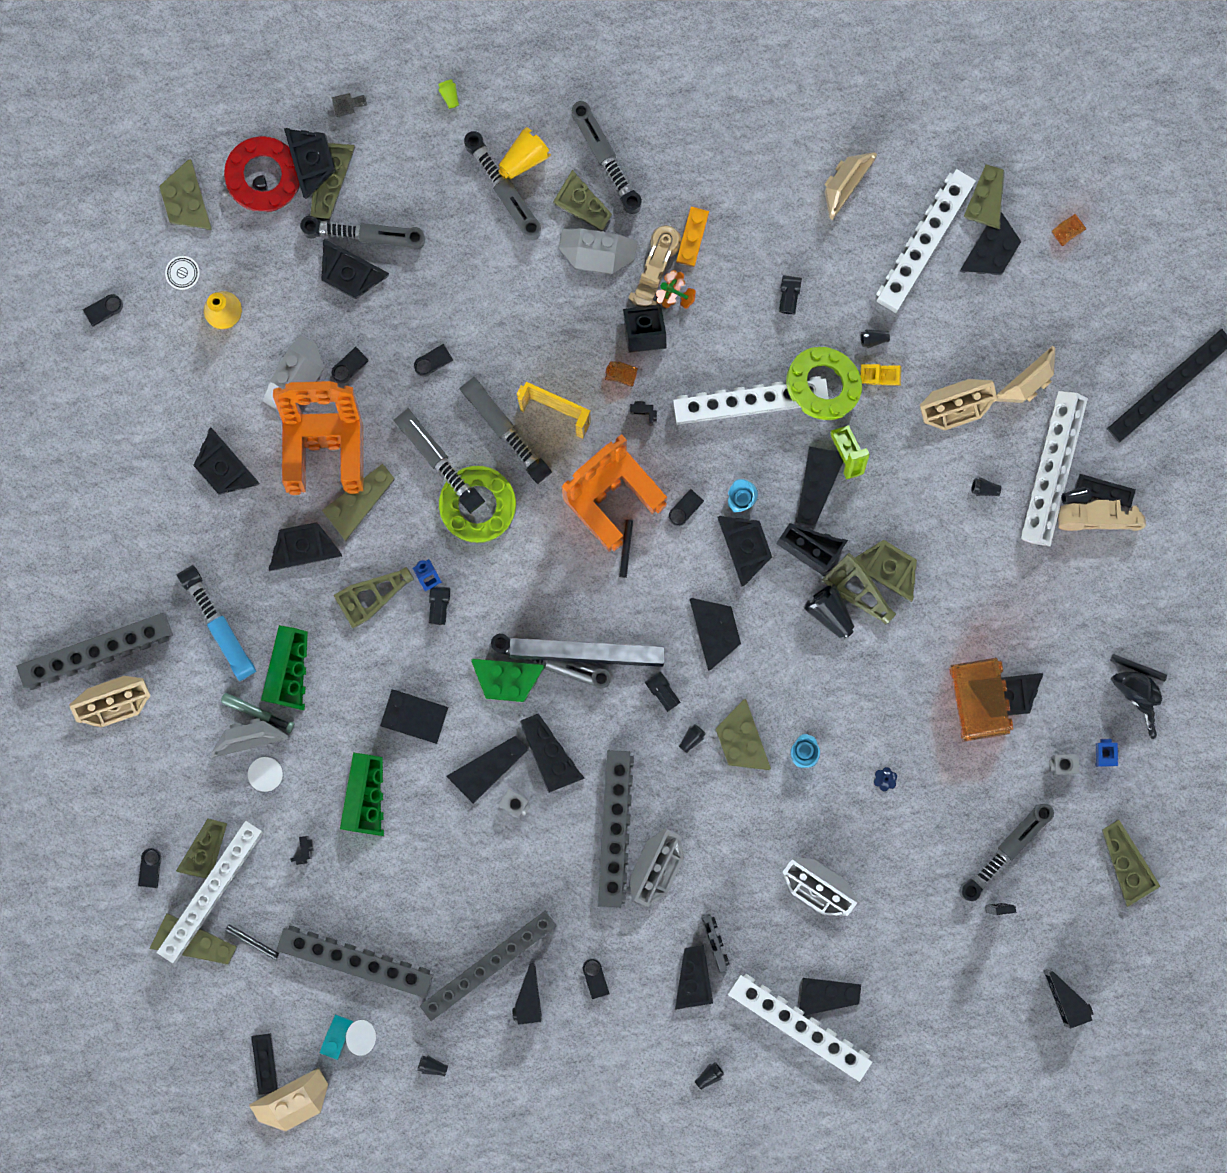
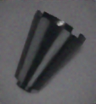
[804,584,855,638]

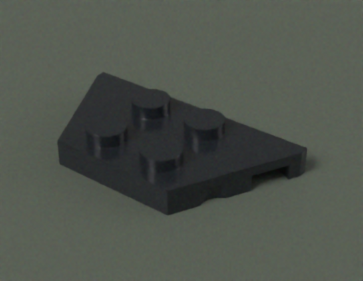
[284,128,336,199]
[960,212,1021,275]
[321,239,389,299]
[193,427,260,495]
[717,516,772,587]
[268,522,343,571]
[689,598,741,671]
[968,673,1043,718]

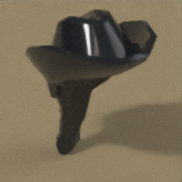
[1110,672,1163,739]

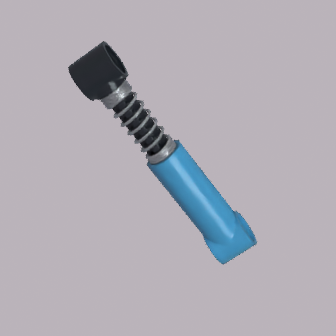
[176,565,257,681]

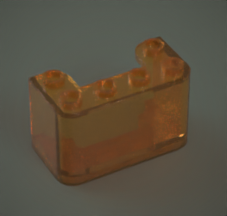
[949,657,1014,742]

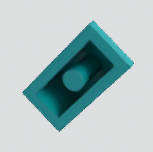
[319,1014,354,1060]

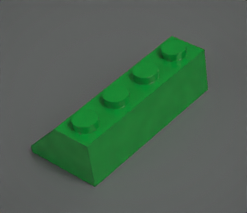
[261,625,308,711]
[340,752,384,836]

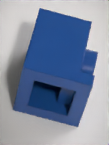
[413,559,442,591]
[1095,739,1118,767]

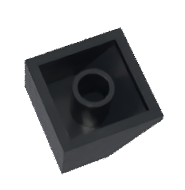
[623,304,667,353]

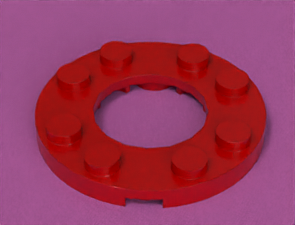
[224,136,300,212]

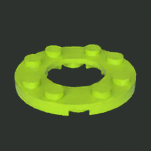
[786,347,862,420]
[439,466,516,543]

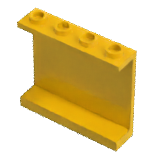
[516,382,591,439]

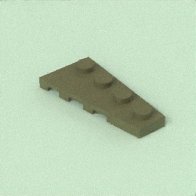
[311,143,355,220]
[322,464,395,541]
[1102,820,1161,907]
[149,913,238,964]

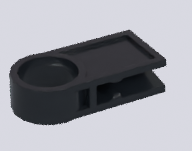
[82,294,123,327]
[414,344,453,377]
[331,347,369,383]
[668,489,704,526]
[138,848,162,888]
[582,958,610,999]

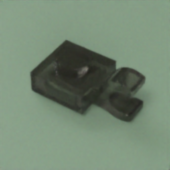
[332,93,367,117]

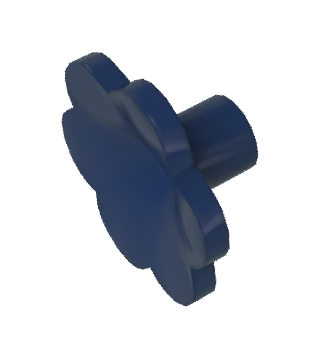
[874,767,897,791]

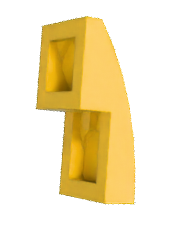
[860,364,902,386]

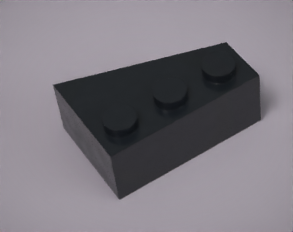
[776,523,848,576]

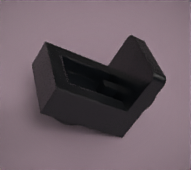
[630,401,657,426]
[290,836,314,865]

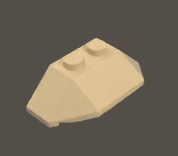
[824,152,877,220]
[996,346,1055,403]
[920,379,997,430]
[69,676,150,727]
[249,1068,328,1131]

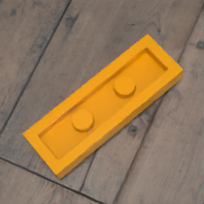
[676,206,709,267]

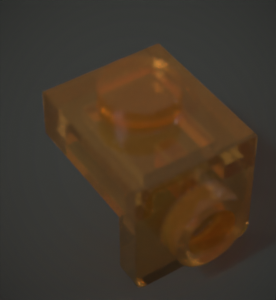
[1052,214,1086,246]
[605,361,638,387]

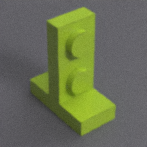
[830,425,870,480]

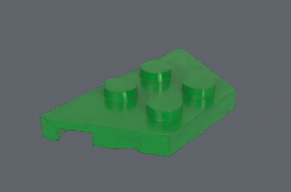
[471,658,545,702]

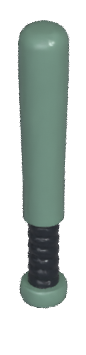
[221,693,295,733]

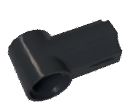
[779,275,802,315]
[429,586,450,625]
[645,671,681,712]

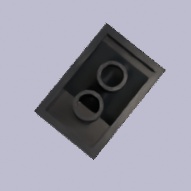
[380,689,449,744]
[512,961,542,1025]
[1043,969,1094,1029]

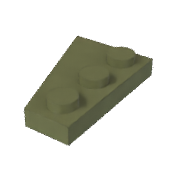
[964,164,1005,229]
[553,169,612,232]
[176,818,227,879]

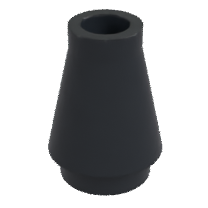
[860,329,890,348]
[971,477,1001,497]
[1061,486,1092,504]
[679,724,706,753]
[418,1055,448,1077]
[695,1062,724,1090]

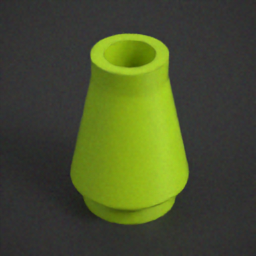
[438,79,459,109]

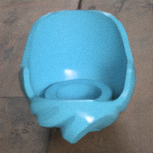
[728,479,758,512]
[790,734,820,768]

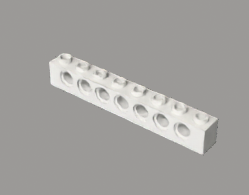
[876,169,976,313]
[673,376,829,425]
[1021,391,1088,546]
[157,821,263,964]
[727,974,872,1082]

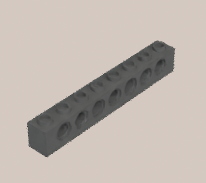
[16,613,173,690]
[598,750,634,908]
[420,910,557,1021]
[276,925,433,998]

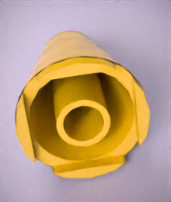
[498,127,551,179]
[203,291,242,329]

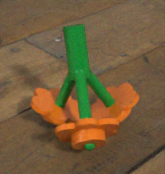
[656,270,696,309]

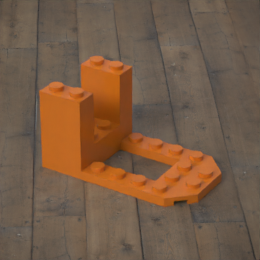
[273,381,364,495]
[561,434,667,552]

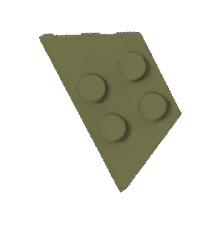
[159,159,212,230]
[855,540,917,602]
[715,699,771,770]

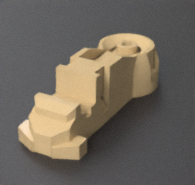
[629,225,681,307]
[1058,500,1146,531]

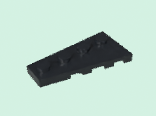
[796,446,844,526]
[520,713,585,793]
[446,736,529,804]

